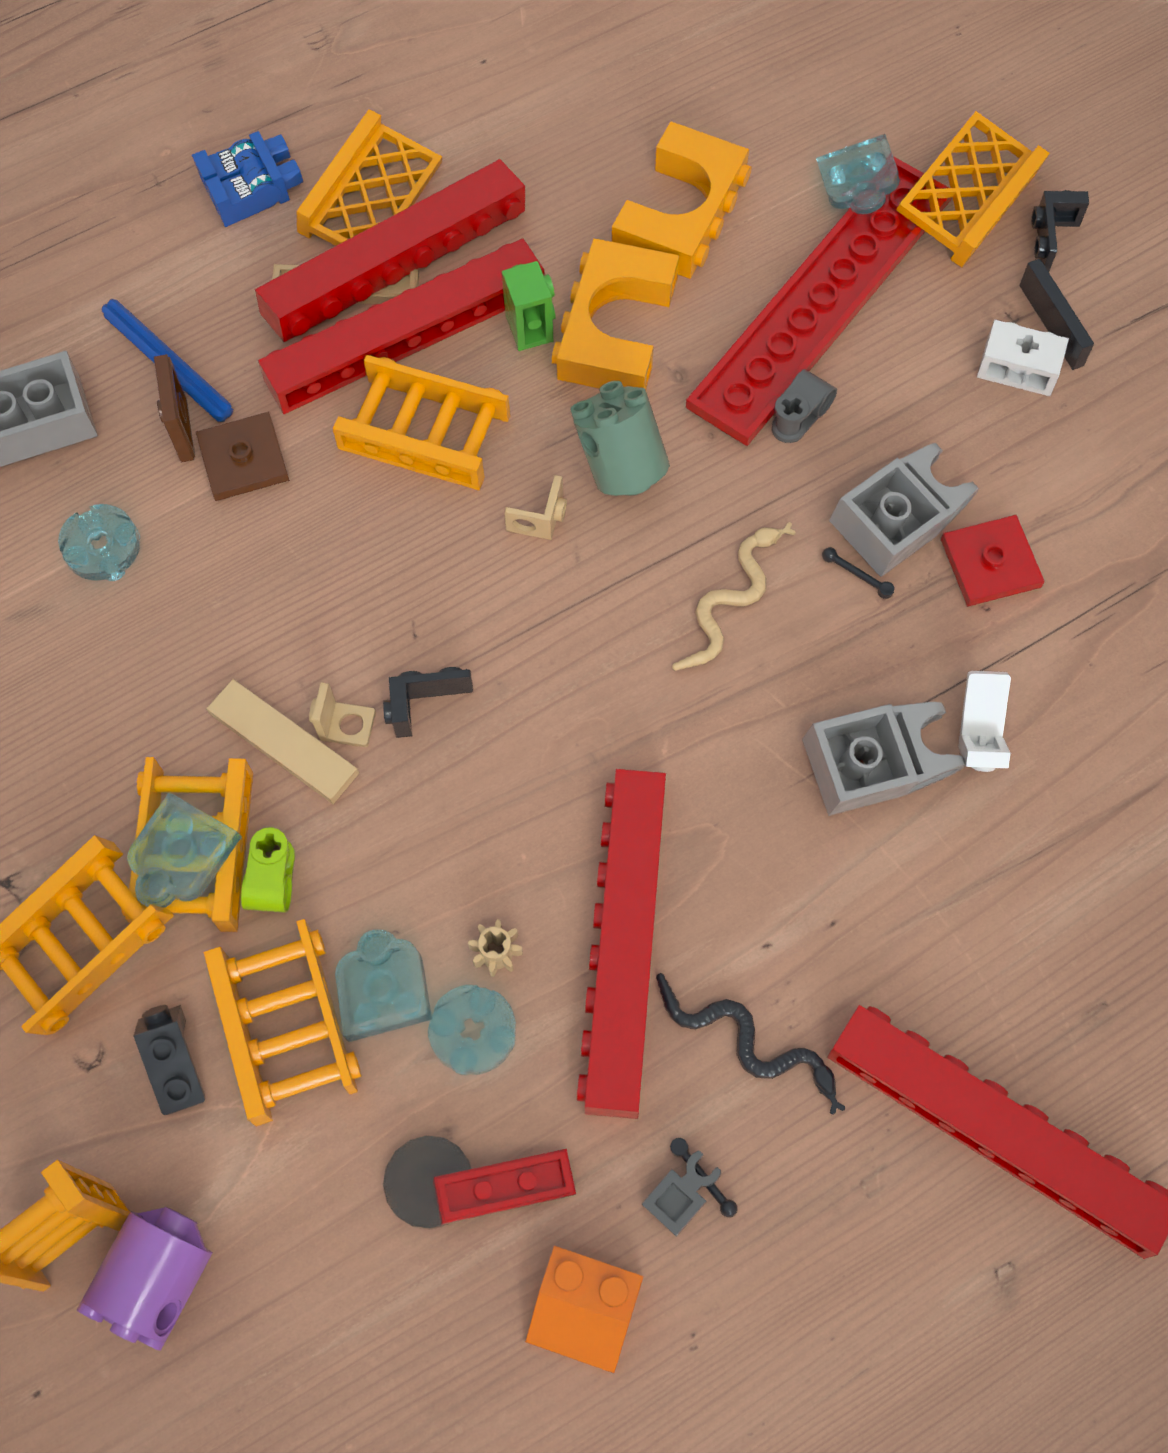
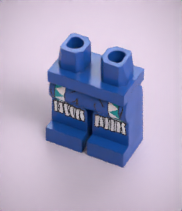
[192,131,304,227]

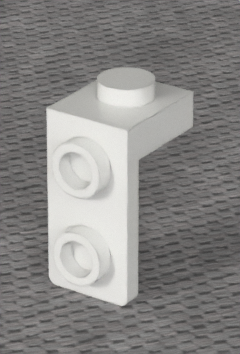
[958,671,1011,772]

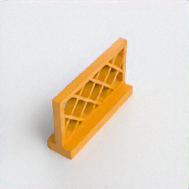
[296,109,442,246]
[896,111,1050,268]

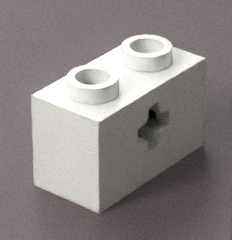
[977,320,1069,396]

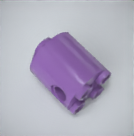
[77,1207,213,1351]

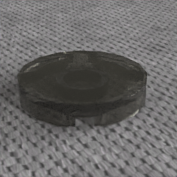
[383,1135,472,1230]

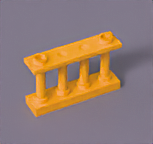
[332,355,510,491]
[121,757,253,932]
[0,835,174,1035]
[203,919,362,1127]
[0,1159,130,1292]

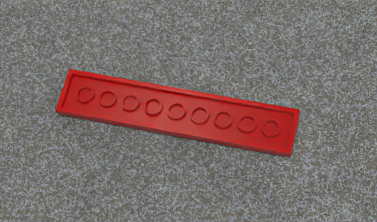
[686,157,952,446]

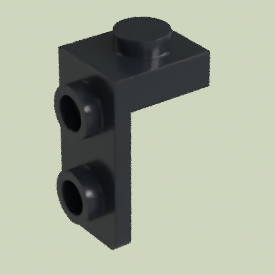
[1031,190,1089,272]
[383,667,473,738]
[133,1005,205,1115]

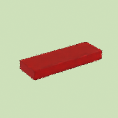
[433,1149,576,1225]

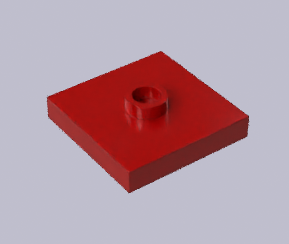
[940,515,1045,607]

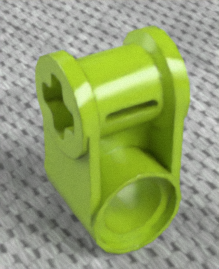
[241,827,295,913]

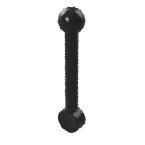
[822,547,895,599]
[670,1138,738,1218]

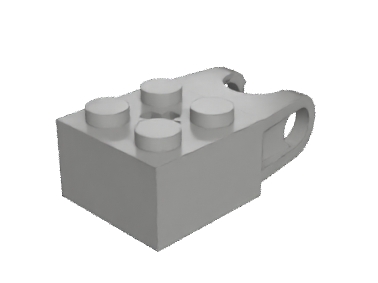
[829,443,979,577]
[802,702,966,816]

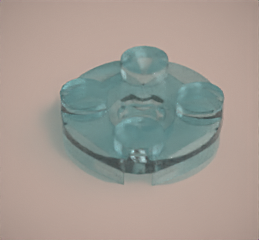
[58,504,140,581]
[428,985,516,1075]

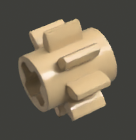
[468,919,523,977]

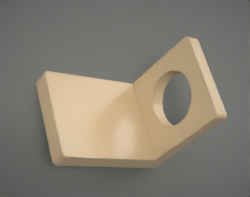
[504,475,567,540]
[309,682,376,747]

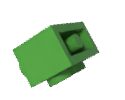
[502,261,556,351]

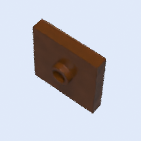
[154,354,195,463]
[196,412,290,501]

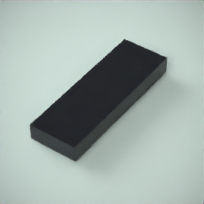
[1019,259,1094,370]

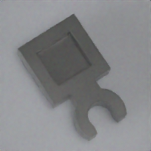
[642,1151,721,1237]

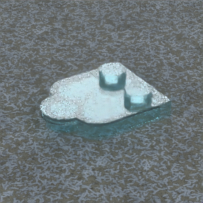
[816,134,900,214]
[127,792,242,908]
[335,930,432,1042]

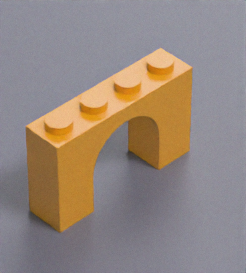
[612,121,752,279]
[552,238,679,390]

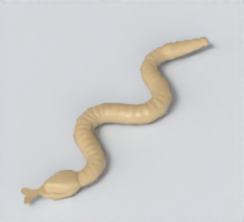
[672,522,796,671]

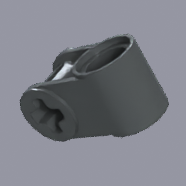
[772,369,837,443]

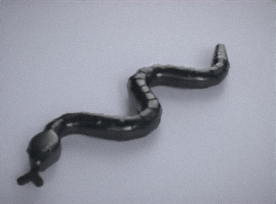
[656,973,845,1115]

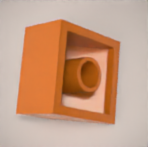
[525,1246,644,1373]

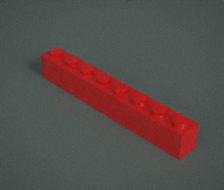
[255,159,525,342]
[258,238,545,415]
[577,769,666,1119]
[827,1005,1168,1259]

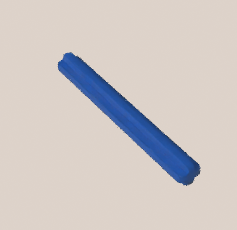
[101,299,233,422]

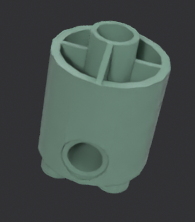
[570,381,670,496]

